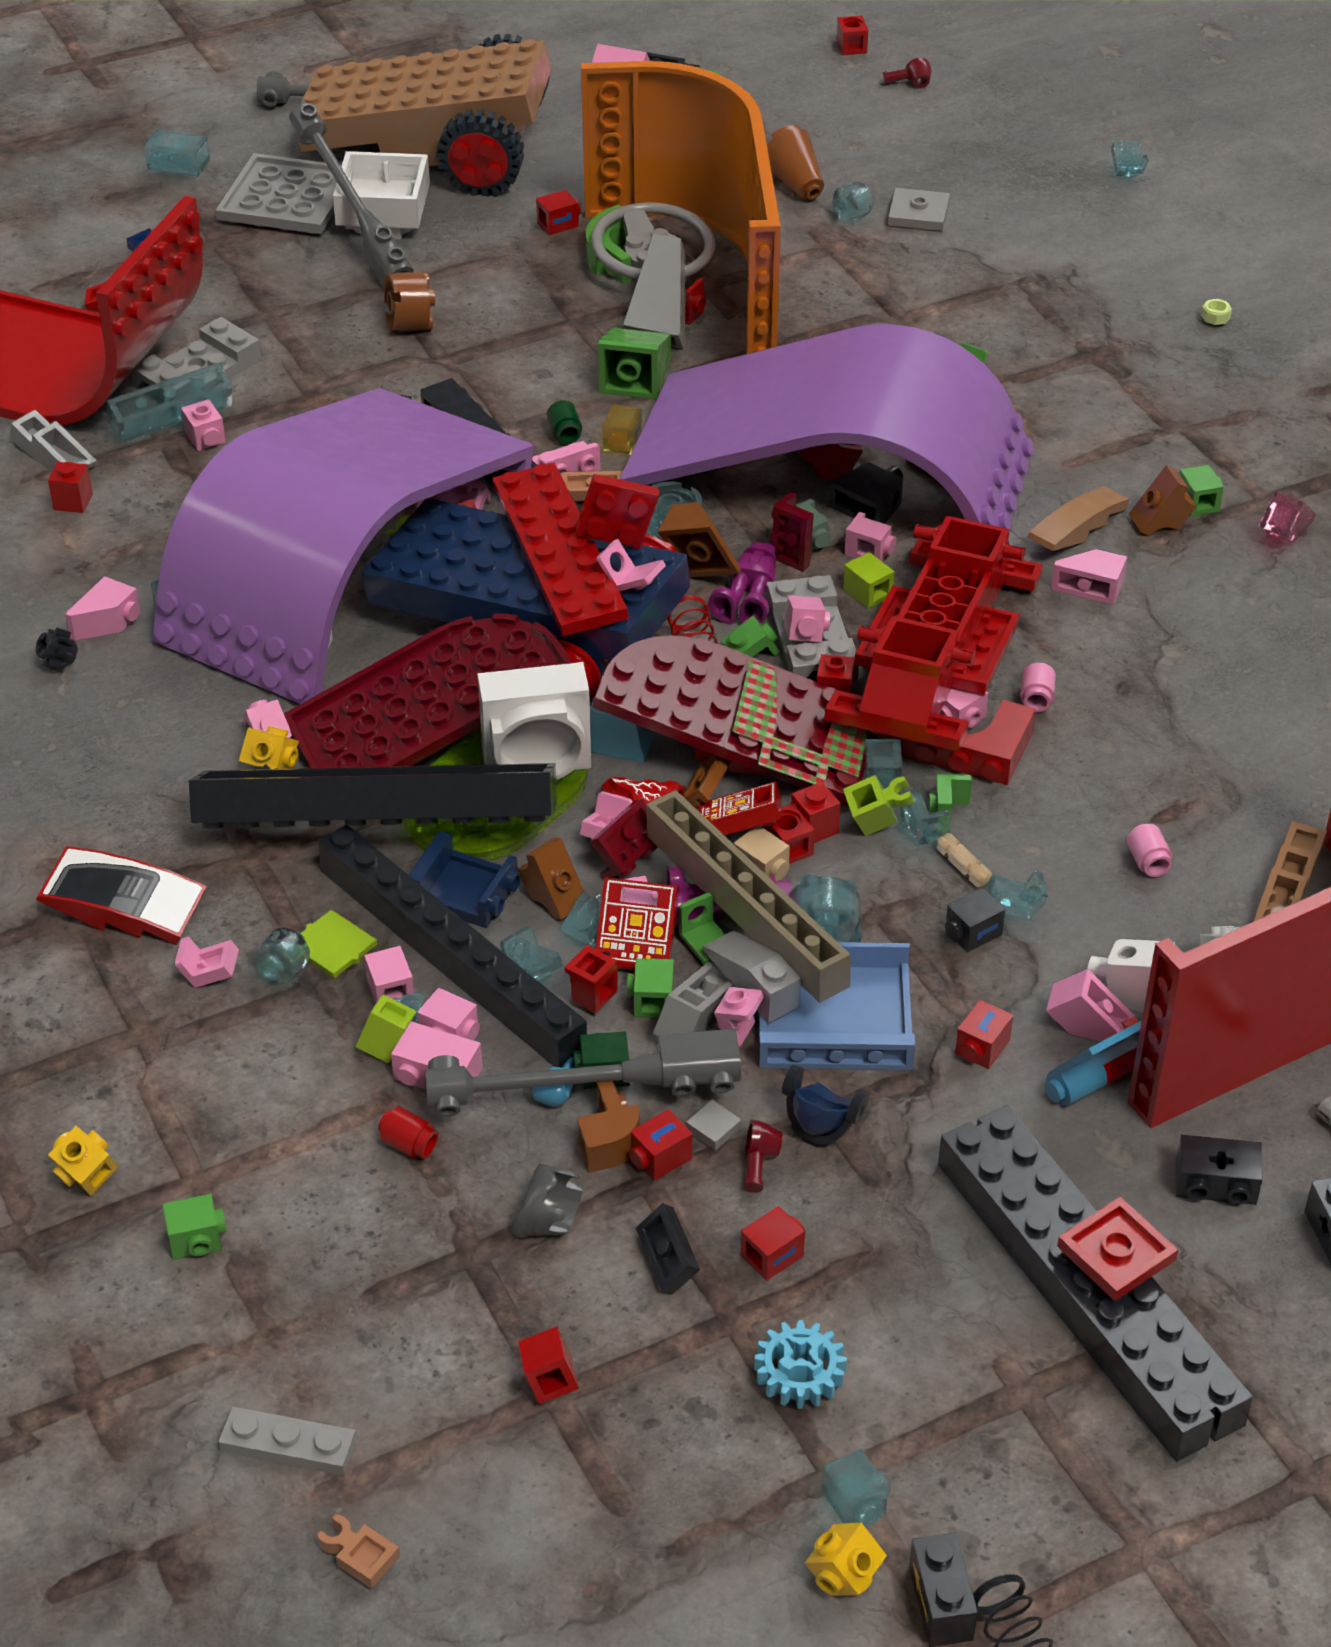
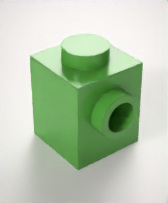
[1179,465,1224,517]
[627,958,674,1018]
[163,1194,227,1260]

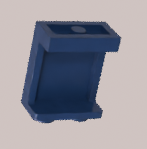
[408,831,521,929]

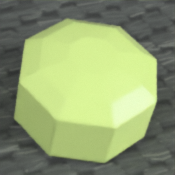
[1201,299,1232,325]

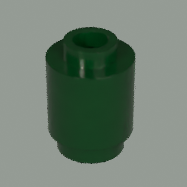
[546,400,582,444]

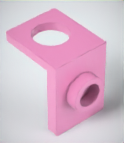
[597,539,666,591]

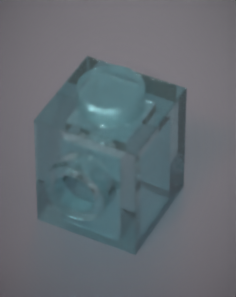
[822,1449,890,1526]

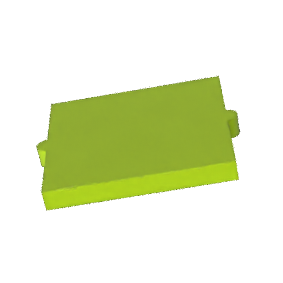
[288,910,377,979]

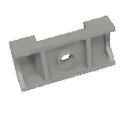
[131,317,262,410]
[766,575,859,680]

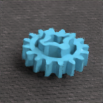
[754,1320,847,1409]

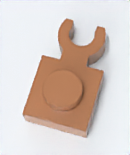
[317,1514,400,1589]

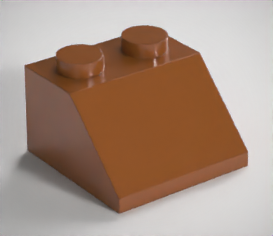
[657,502,741,578]

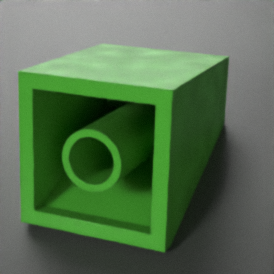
[598,328,671,399]

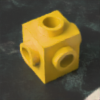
[239,725,298,769]
[48,1126,119,1196]
[805,1522,887,1596]

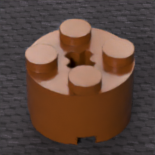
[384,272,435,332]

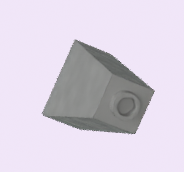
[623,233,685,349]

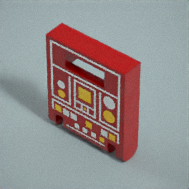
[697,781,781,835]
[596,877,680,971]

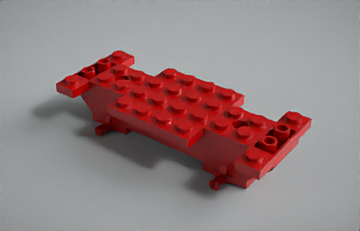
[824,516,1043,751]

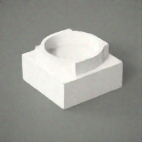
[333,151,430,239]
[477,662,591,779]

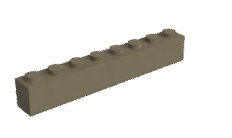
[646,790,851,1003]

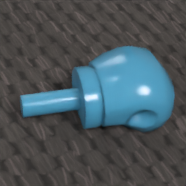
[532,1057,574,1107]

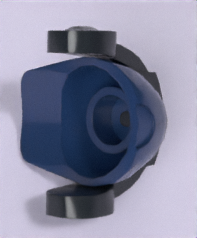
[782,1064,869,1145]

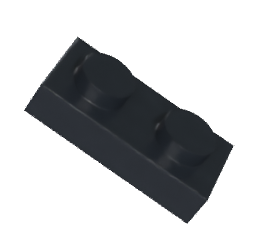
[636,1203,700,1295]

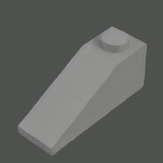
[703,930,801,1023]
[653,961,735,1036]

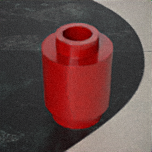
[378,1106,439,1159]

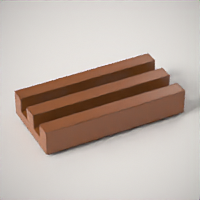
[682,754,731,808]

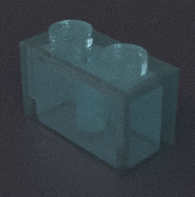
[144,129,210,177]

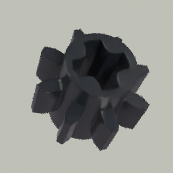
[35,627,78,670]

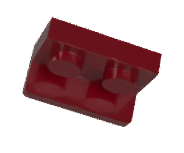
[770,492,814,572]
[590,798,658,879]

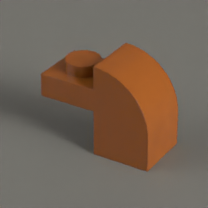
[577,1081,640,1173]

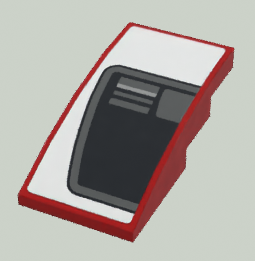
[36,846,207,945]

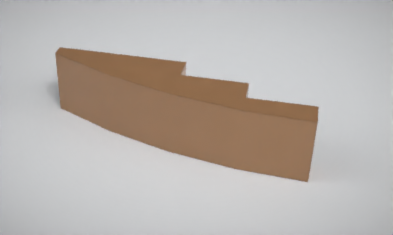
[1027,486,1129,551]
[1253,821,1327,922]

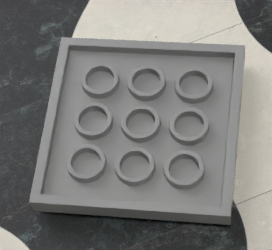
[215,153,342,234]

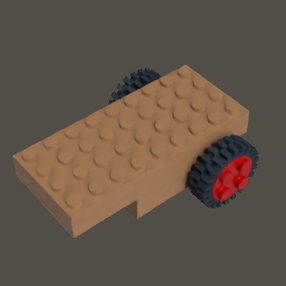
[292,34,552,197]

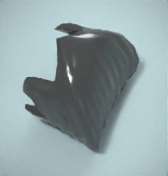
[512,1164,583,1238]

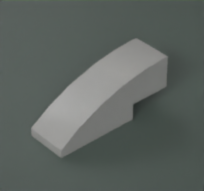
[10,410,97,470]

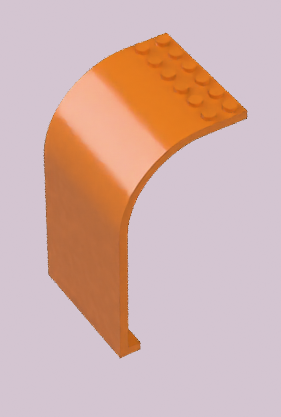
[581,61,781,354]

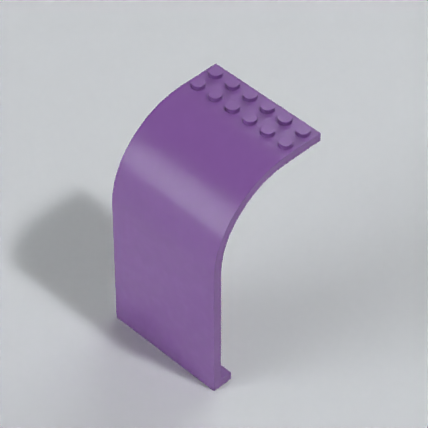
[620,324,1034,529]
[152,388,535,704]

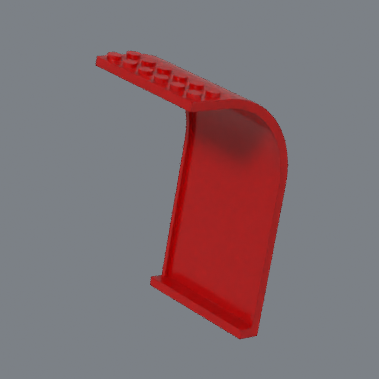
[0,196,203,425]
[1128,809,1331,1128]

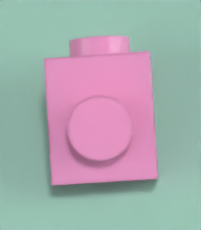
[243,699,293,739]
[580,791,633,840]
[175,937,239,988]
[714,987,764,1048]

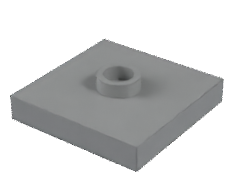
[888,188,950,231]

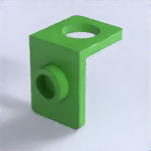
[679,892,725,964]

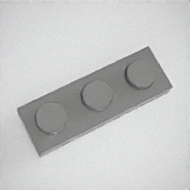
[218,1406,357,1476]

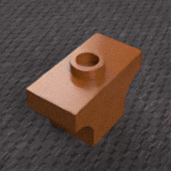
[1129,465,1197,536]
[517,837,589,920]

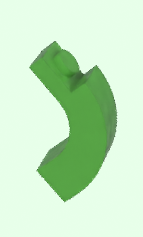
[586,204,632,284]

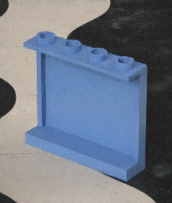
[759,942,915,1070]

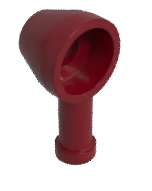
[883,58,932,88]
[743,1119,783,1193]

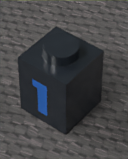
[945,887,1005,953]

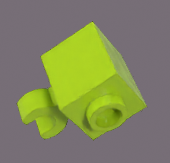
[843,775,915,836]

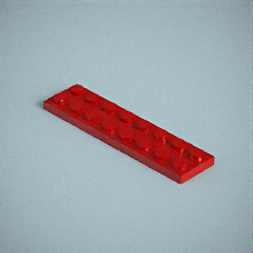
[492,462,629,636]

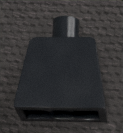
[830,463,903,524]

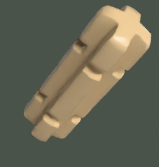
[936,833,992,888]

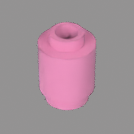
[1020,663,1056,712]
[1126,824,1172,877]

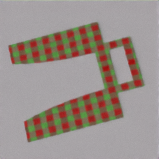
[732,660,868,785]

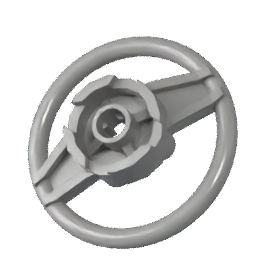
[591,202,716,281]

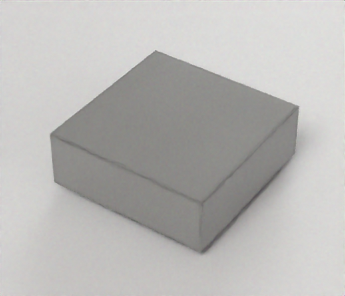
[686,1099,742,1151]

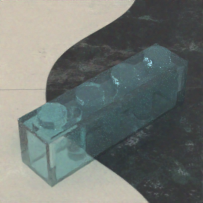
[107,363,232,444]

